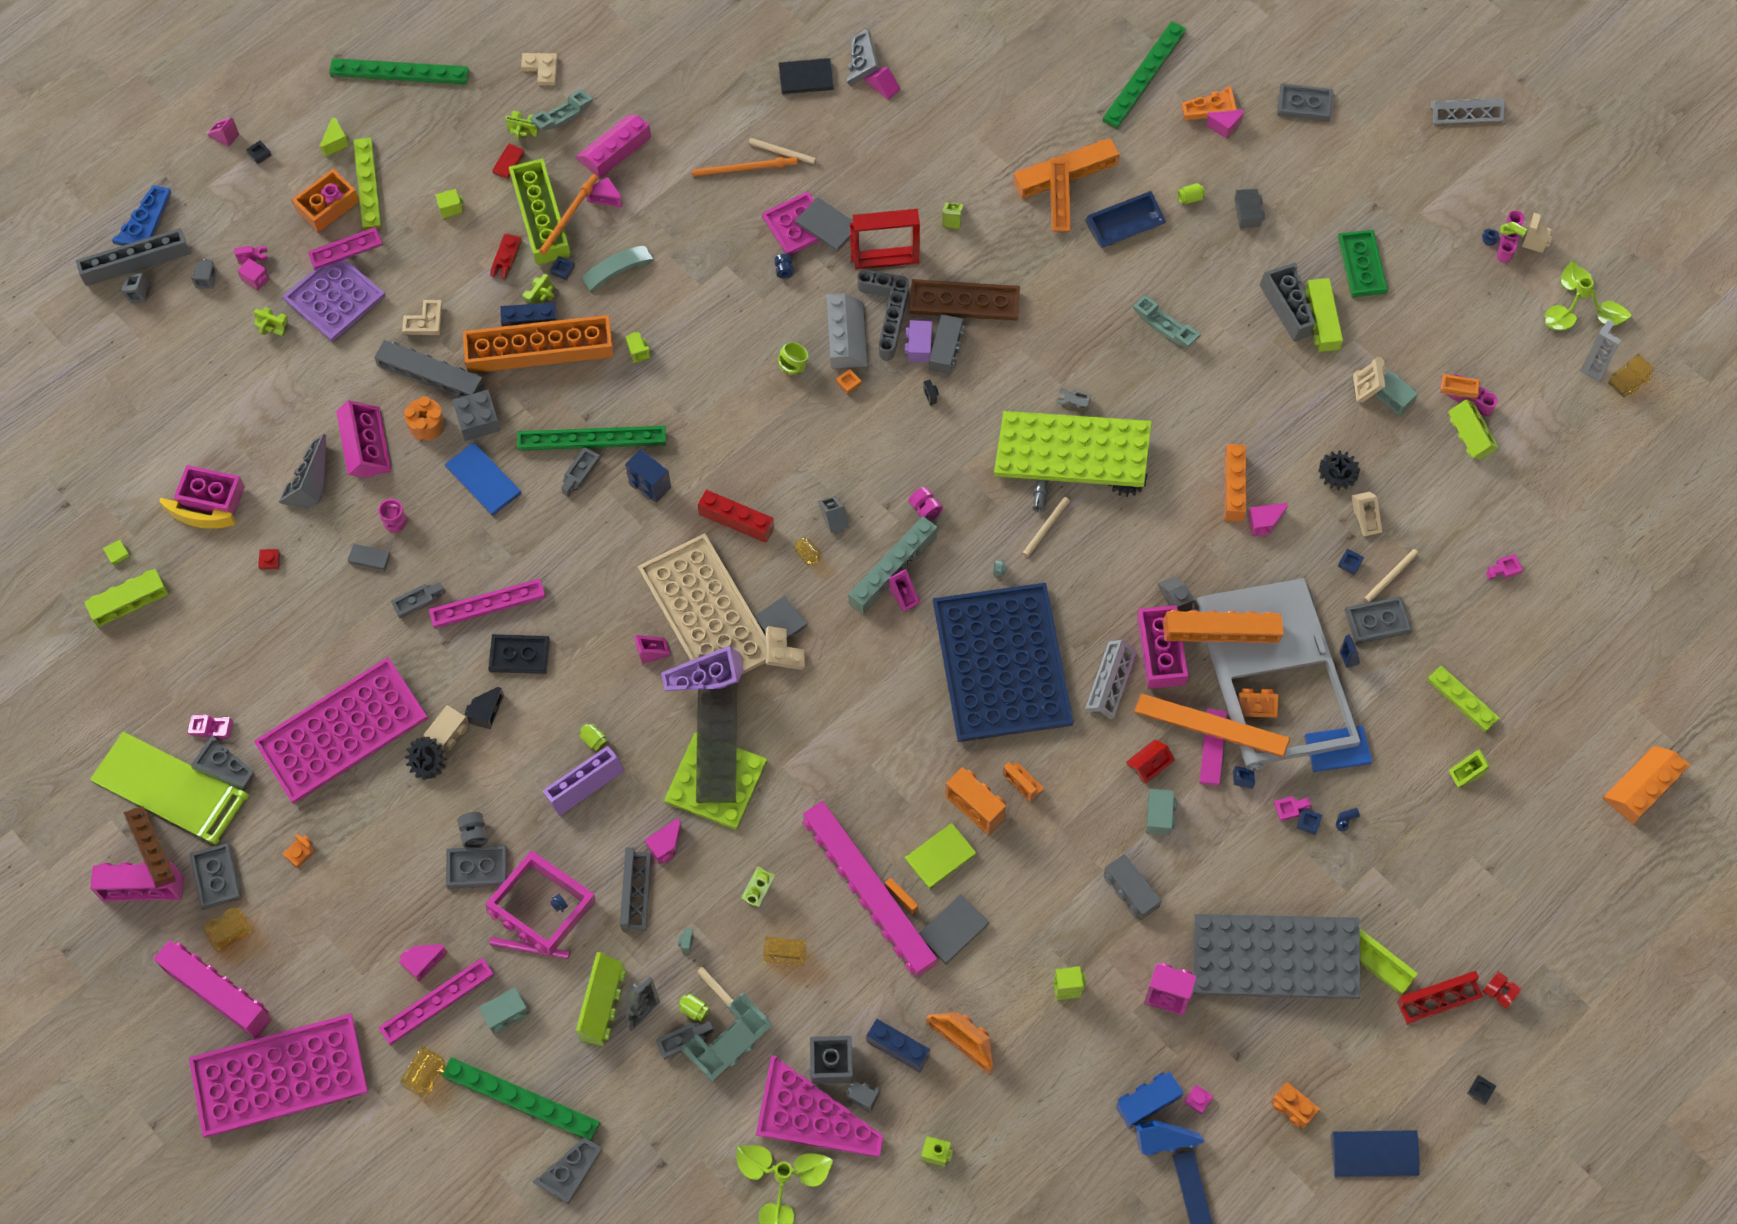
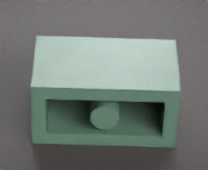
[1374,371,1418,416]
[1146,789,1177,835]
[479,987,529,1033]

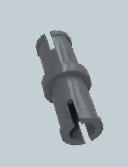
[1032,480,1048,512]

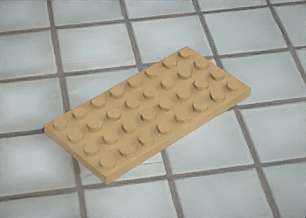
[637,533,766,692]

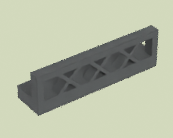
[620,847,651,931]

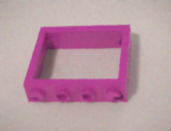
[485,850,595,956]

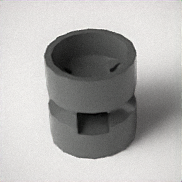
[457,812,488,848]

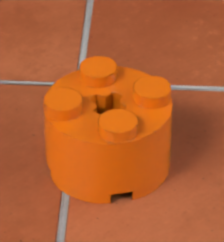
[404,396,445,441]

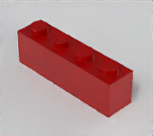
[697,489,775,543]

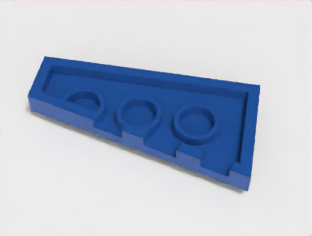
[112,185,171,246]

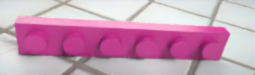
[429,579,546,629]
[378,957,495,1046]

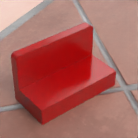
[1126,740,1175,783]

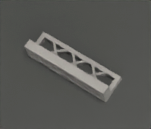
[1430,98,1504,124]
[1580,320,1621,382]
[1085,640,1137,719]

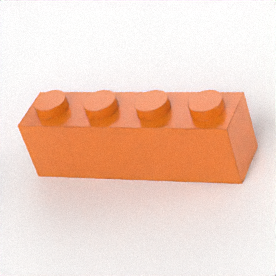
[1224,444,1246,522]

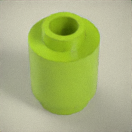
[1177,183,1205,205]
[579,723,608,752]
[678,994,710,1022]

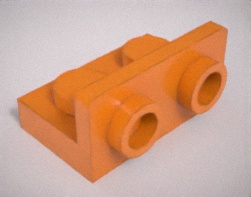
[1237,688,1278,718]
[1003,762,1044,802]
[1271,1082,1320,1129]

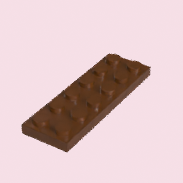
[909,279,1020,321]

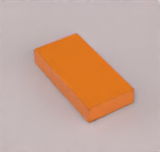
[1440,374,1480,399]
[885,878,918,916]

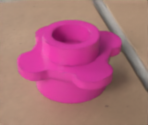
[321,184,342,203]

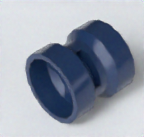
[774,254,794,279]

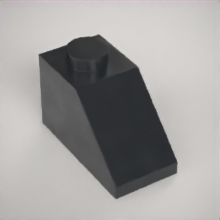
[465,687,504,730]

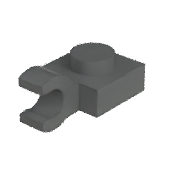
[1057,388,1092,408]

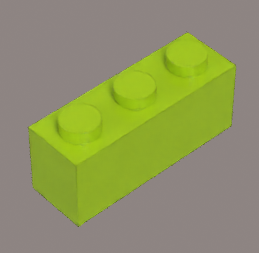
[1448,399,1499,460]

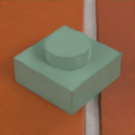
[678,928,694,954]

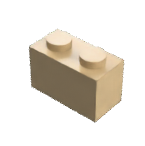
[423,705,468,754]

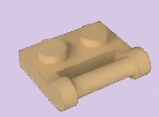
[1353,357,1385,402]

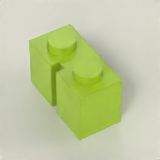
[1053,966,1086,1001]

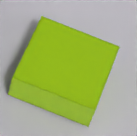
[103,540,130,565]

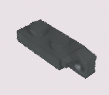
[561,447,601,496]
[391,582,446,619]
[656,1021,714,1060]

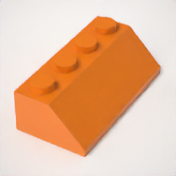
[1603,746,1690,825]

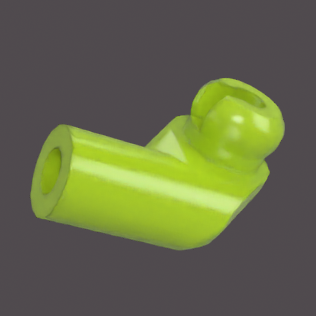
[1500,222,1528,237]

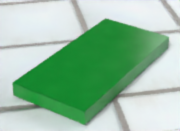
[1337,230,1388,298]

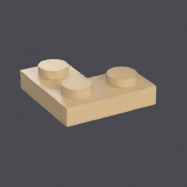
[521,53,558,86]
[402,300,442,335]
[766,626,805,670]

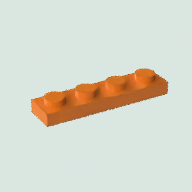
[1050,160,1070,232]

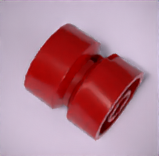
[1482,971,1522,1009]

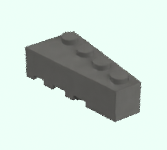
[1260,262,1315,342]

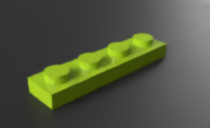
[1427,666,1499,733]

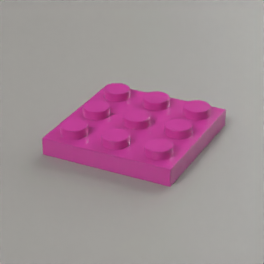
[761,191,820,255]

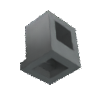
[191,259,217,289]
[121,273,150,303]
[846,1082,880,1112]

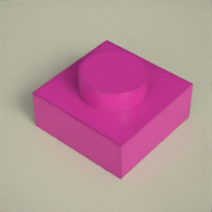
[1184,1084,1213,1115]

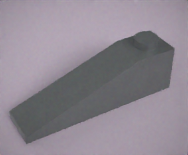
[279,433,327,508]
[627,977,660,1031]

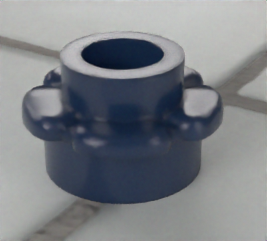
[1482,229,1500,246]
[550,894,568,912]

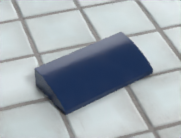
[1085,191,1166,248]
[1330,1130,1419,1177]

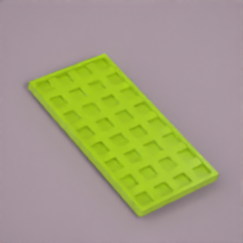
[994,411,1152,487]

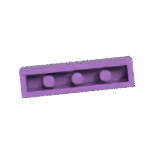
[543,746,625,816]

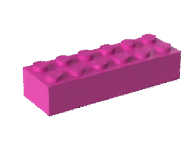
[153,940,271,1039]

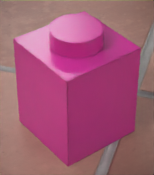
[238,258,269,290]

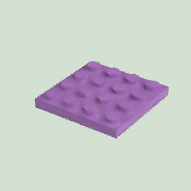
[282,259,386,343]

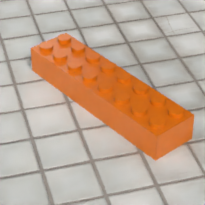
[463,315,614,373]

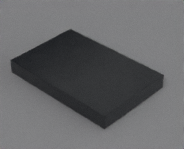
[779,58,834,95]
[488,634,550,674]

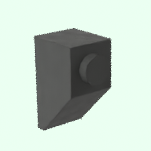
[818,496,849,533]
[1158,577,1194,612]

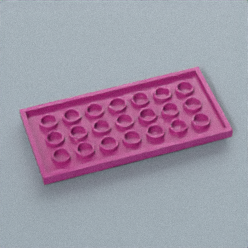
[254,657,428,804]
[189,1013,368,1139]

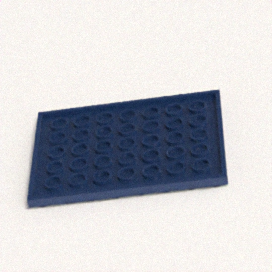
[933,583,1074,742]

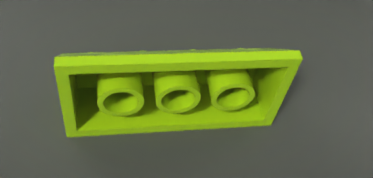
[576,952,627,1046]

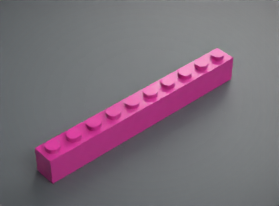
[802,801,937,978]

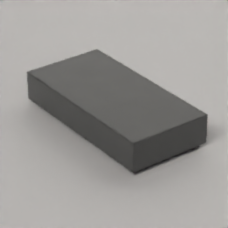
[348,544,391,571]

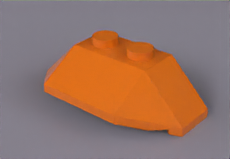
[926,1012,993,1075]

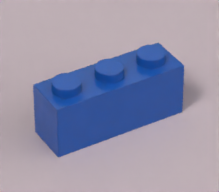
[1116,1072,1184,1129]

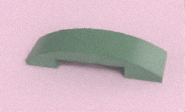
[530,89,593,130]
[582,246,654,292]
[1133,295,1201,347]

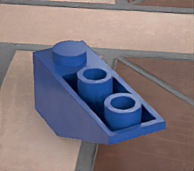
[1135,1120,1204,1156]

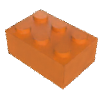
[291,169,360,233]
[945,767,1006,836]

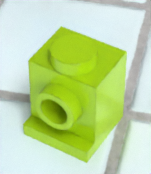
[625,332,651,363]

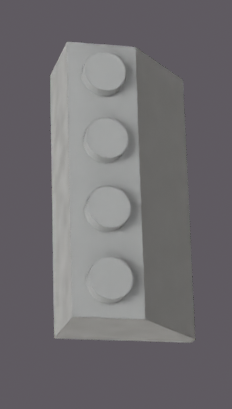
[826,293,867,369]

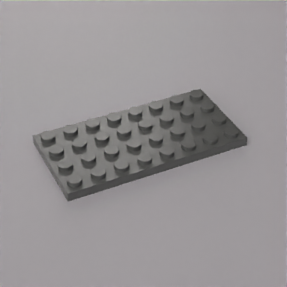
[1193,914,1360,999]

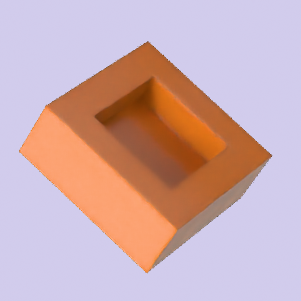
[836,369,862,395]

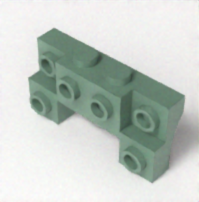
[681,993,773,1081]

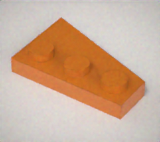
[1181,86,1237,121]

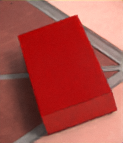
[492,143,525,179]

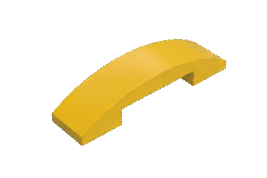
[159,498,236,529]

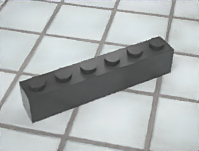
[75,228,190,286]
[374,340,485,398]

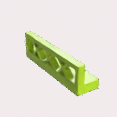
[1359,928,1418,996]

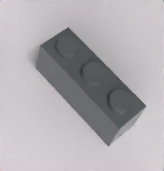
[929,314,965,374]
[1104,854,1162,920]

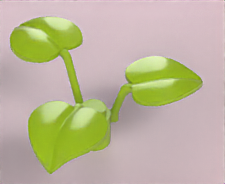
[1545,261,1632,331]
[736,1145,833,1224]

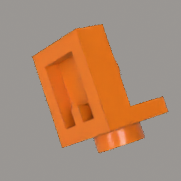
[283,833,315,868]

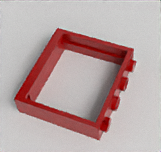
[849,208,920,270]

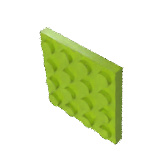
[664,732,767,830]

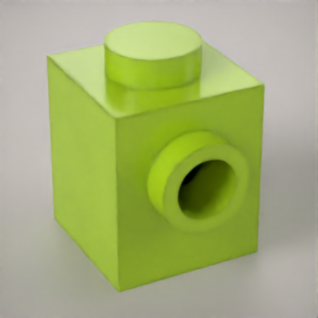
[435,189,464,219]
[921,1136,954,1167]

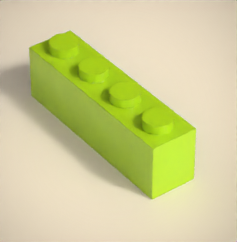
[1304,278,1343,352]
[84,569,169,627]

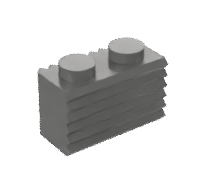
[1235,188,1265,228]

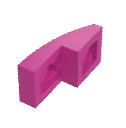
[188,715,234,739]

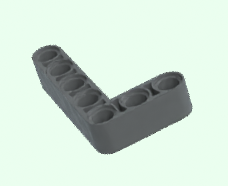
[857,270,909,361]

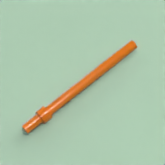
[692,157,798,177]
[539,174,598,255]

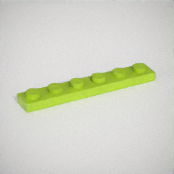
[353,137,382,231]

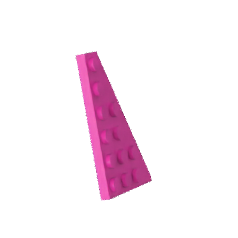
[756,1055,883,1158]

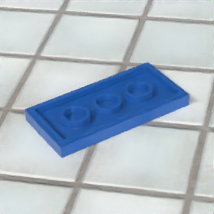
[445,442,521,516]

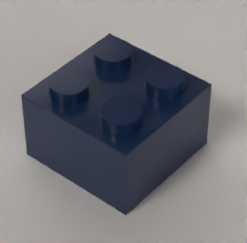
[625,449,671,503]

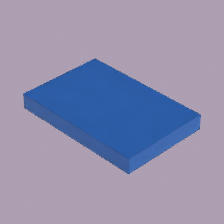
[1304,726,1372,773]

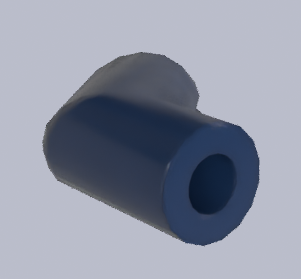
[1336,808,1360,831]

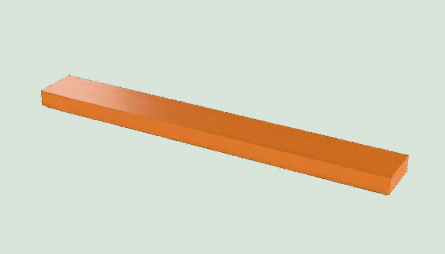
[1134,694,1290,758]

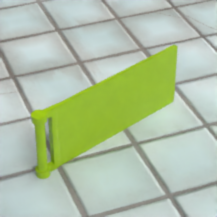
[90,732,250,846]

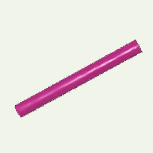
[489,937,570,959]

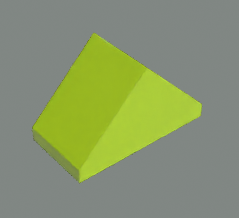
[320,117,349,156]
[942,202,964,229]
[1448,749,1490,787]

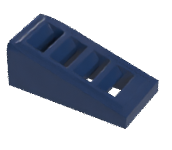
[1339,634,1360,668]

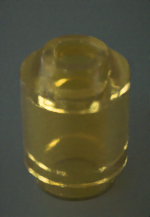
[794,537,821,565]

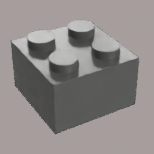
[452,390,500,441]
[810,1036,853,1084]

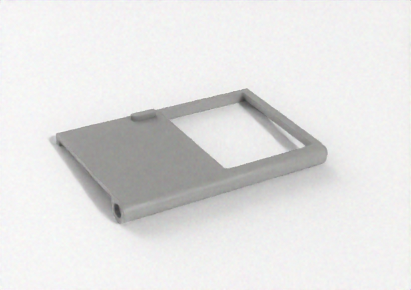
[1193,578,1360,771]

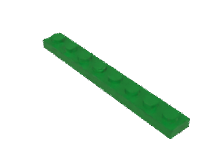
[1102,21,1186,129]
[329,58,469,85]
[517,426,666,451]
[441,1057,600,1141]

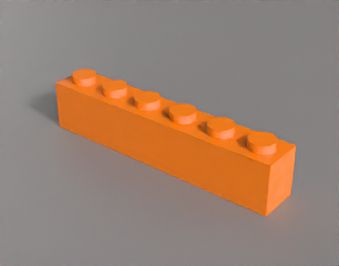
[1013,138,1119,199]
[1163,610,1284,643]

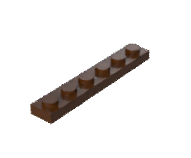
[124,806,176,888]

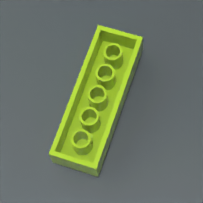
[509,158,571,265]

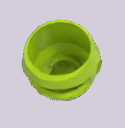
[777,342,808,375]

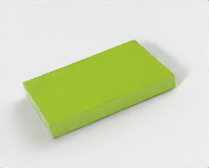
[905,823,976,890]

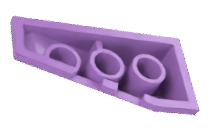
[661,646,744,691]

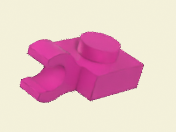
[234,246,268,264]
[1485,554,1523,579]
[1274,796,1311,822]

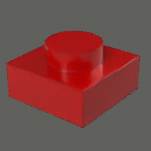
[258,549,280,570]

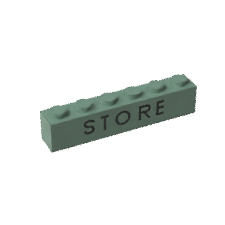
[848,516,937,615]

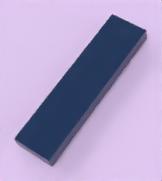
[1172,1151,1212,1224]

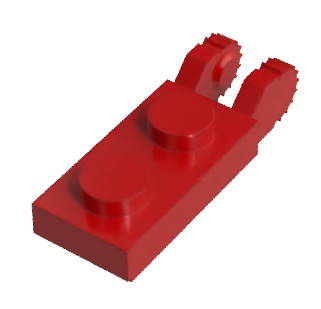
[490,233,522,280]

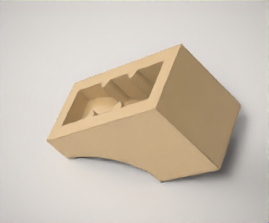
[1522,213,1552,253]
[1352,492,1382,536]

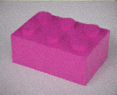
[174,465,245,517]
[1144,963,1196,1016]

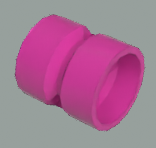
[908,486,943,521]
[378,499,407,532]

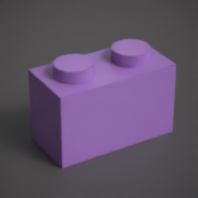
[905,320,932,362]

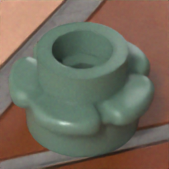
[993,559,1007,577]

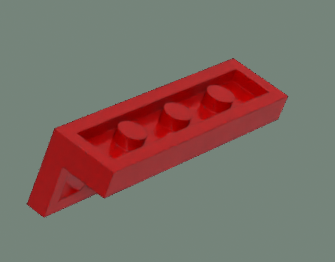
[1397,970,1483,1024]

